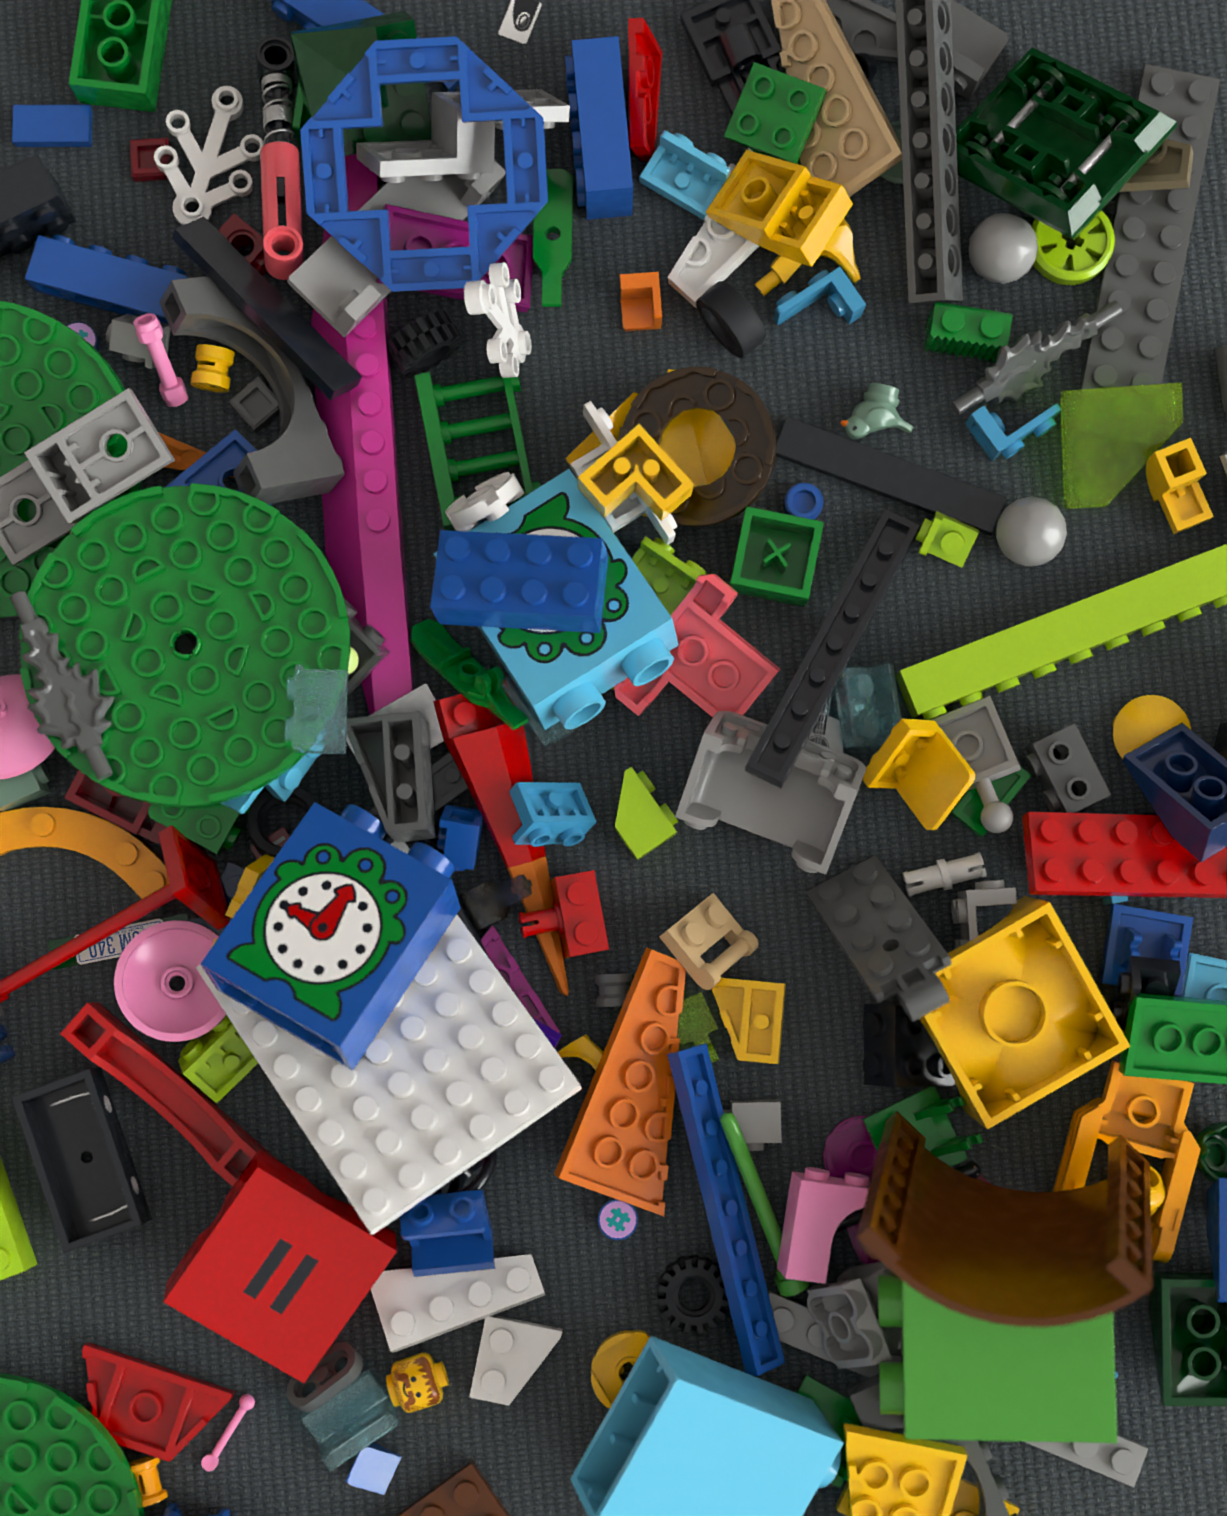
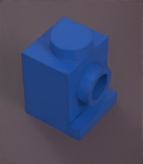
[437,805,484,871]

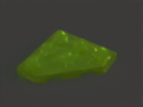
[1061,382,1183,509]

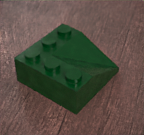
[290,11,431,156]
[1149,1272,1227,1406]

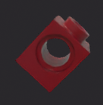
[218,213,267,276]

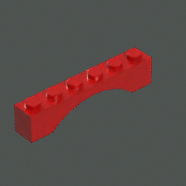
[60,1002,277,1187]

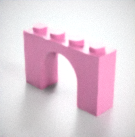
[777,1167,870,1284]

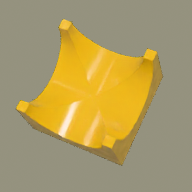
[919,896,1130,1130]

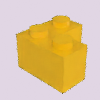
[578,424,694,521]

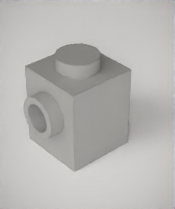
[723,1099,782,1151]

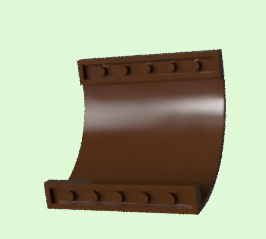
[857,1111,1152,1327]

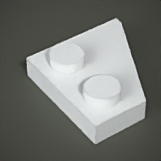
[469,1315,562,1405]

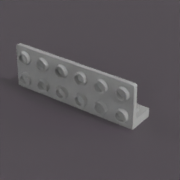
[287,161,506,338]

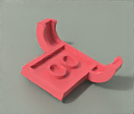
[614,574,781,717]

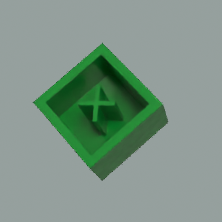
[729,506,824,607]

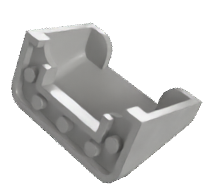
[675,711,866,875]

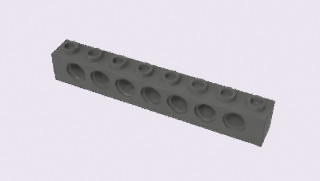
[895,0,963,304]

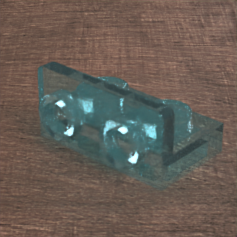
[835,663,902,749]
[285,665,349,754]

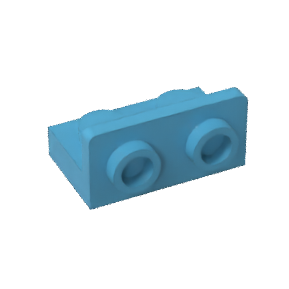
[509,782,597,847]

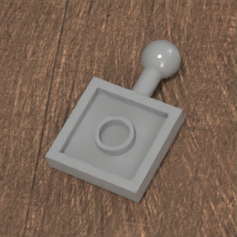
[932,696,1021,833]

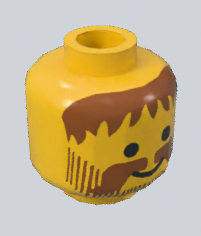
[386,1352,449,1413]

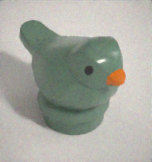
[840,383,913,439]

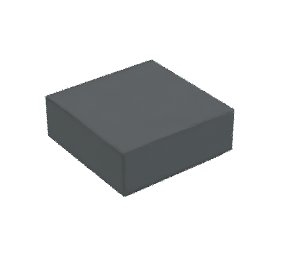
[229,377,280,433]

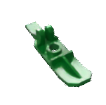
[533,169,573,307]
[409,619,529,730]

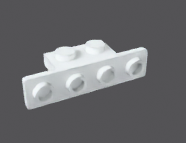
[570,401,677,545]

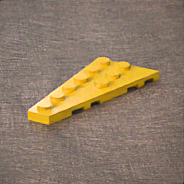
[844,1423,967,1516]

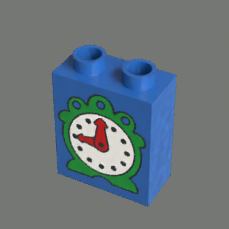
[200,802,461,1071]

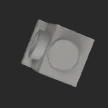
[106,314,171,369]

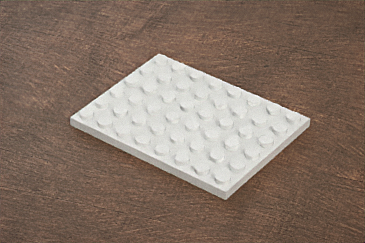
[196,842,581,1235]

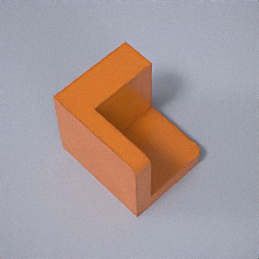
[620,272,662,331]

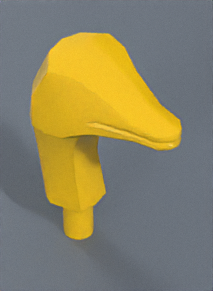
[754,219,861,296]

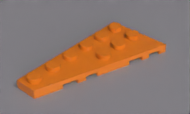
[554,947,686,1216]

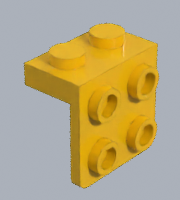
[862,718,975,830]

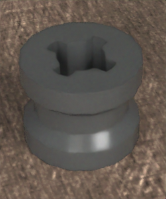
[594,973,633,1007]

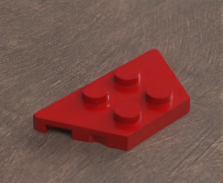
[82,1342,235,1462]

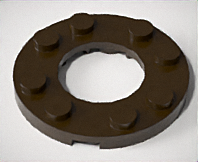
[618,367,776,527]

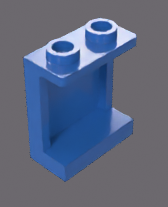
[400,1190,495,1277]

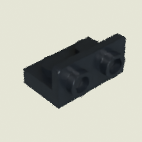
[1110,956,1181,1035]

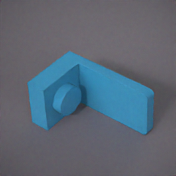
[773,267,866,325]
[965,404,1062,461]

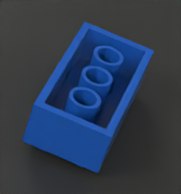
[565,36,633,220]
[430,530,609,633]

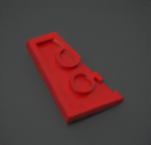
[627,18,663,162]

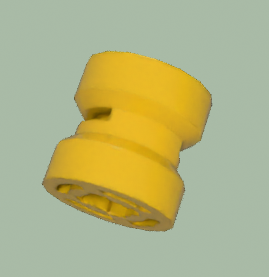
[190,344,235,393]

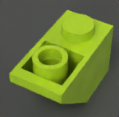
[615,767,678,861]

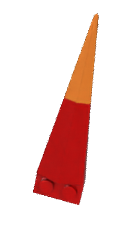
[433,681,569,996]

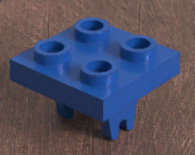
[1099,904,1193,997]

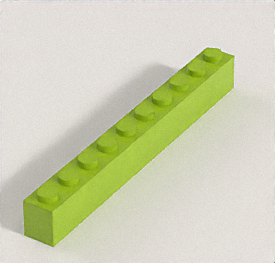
[895,544,1227,720]

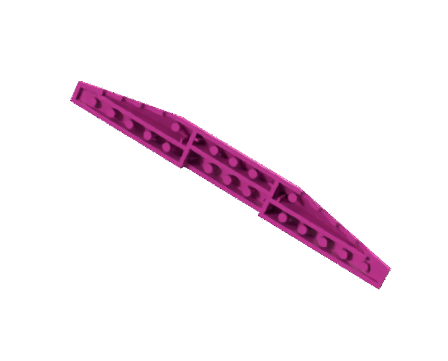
[311,154,414,715]

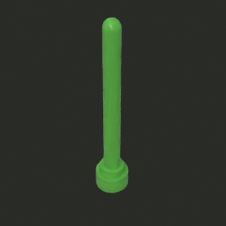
[720,1112,810,1297]

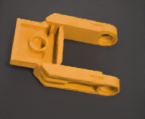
[1052,1060,1201,1263]

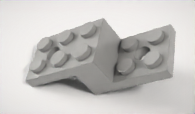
[356,89,570,183]
[0,389,175,565]

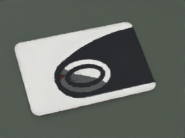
[498,0,542,44]

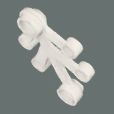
[154,86,264,225]
[464,262,531,378]

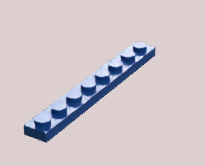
[667,1043,785,1376]

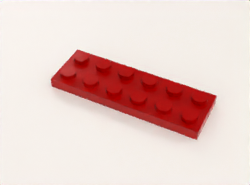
[1022,812,1227,898]

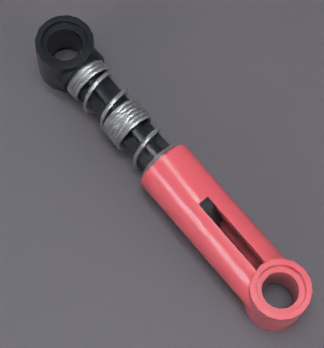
[256,36,304,280]

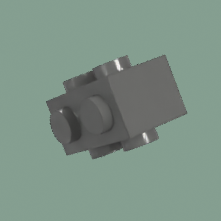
[1024,723,1111,813]

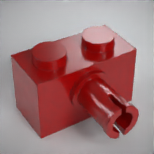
[518,870,609,959]

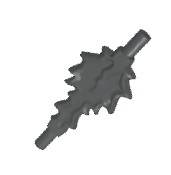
[951,300,1123,415]
[10,591,114,781]

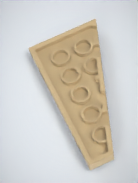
[771,0,902,197]

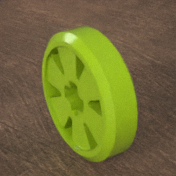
[1031,210,1115,285]

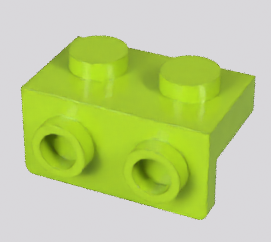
[632,536,707,616]

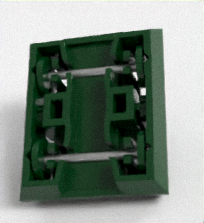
[956,47,1177,240]

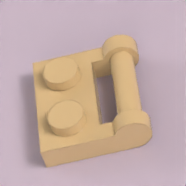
[659,893,759,990]

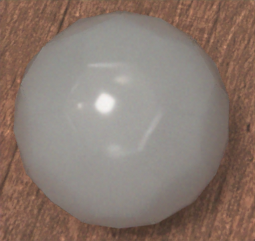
[968,213,1038,284]
[996,496,1067,567]

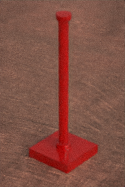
[0,825,231,1003]

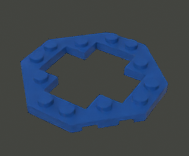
[300,36,548,292]

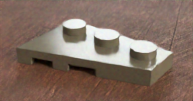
[1119,139,1193,192]

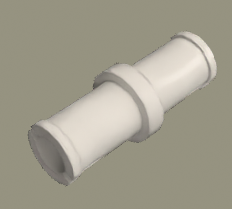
[902,852,986,897]

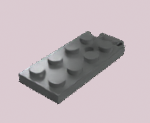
[806,855,952,1022]

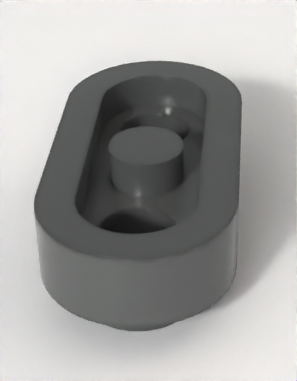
[286,1342,363,1413]

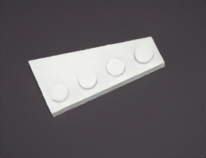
[668,148,759,308]
[371,1254,545,1353]

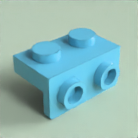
[639,130,730,220]

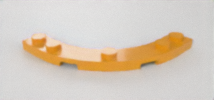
[0,807,169,911]

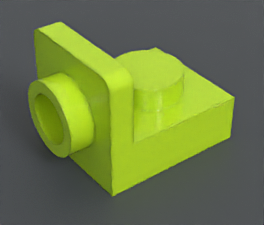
[915,511,979,568]

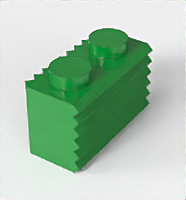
[924,302,1013,362]

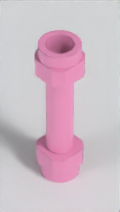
[133,313,188,407]

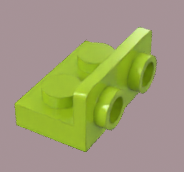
[178,1015,258,1104]

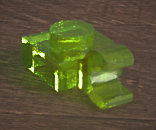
[677,992,719,1063]

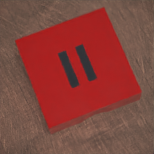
[163,1149,397,1383]

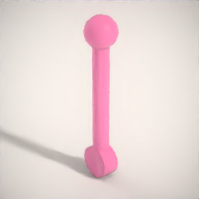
[201,1394,255,1471]

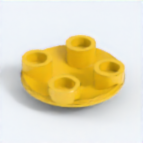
[1112,695,1191,759]

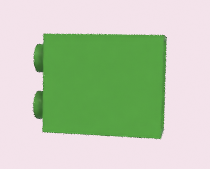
[878,1275,1117,1443]

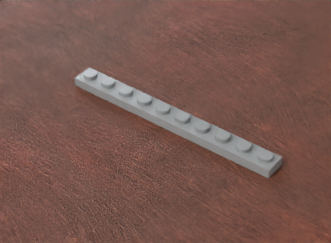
[768,1290,1148,1487]

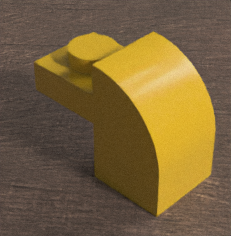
[1146,438,1214,534]

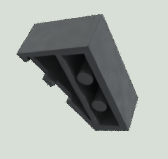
[340,711,436,843]

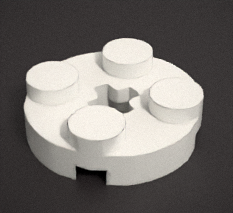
[445,472,524,531]

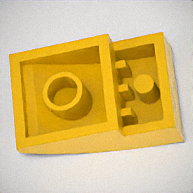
[706,150,853,267]

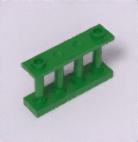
[414,372,540,531]

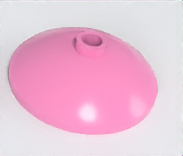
[0,674,55,779]
[114,920,226,1042]

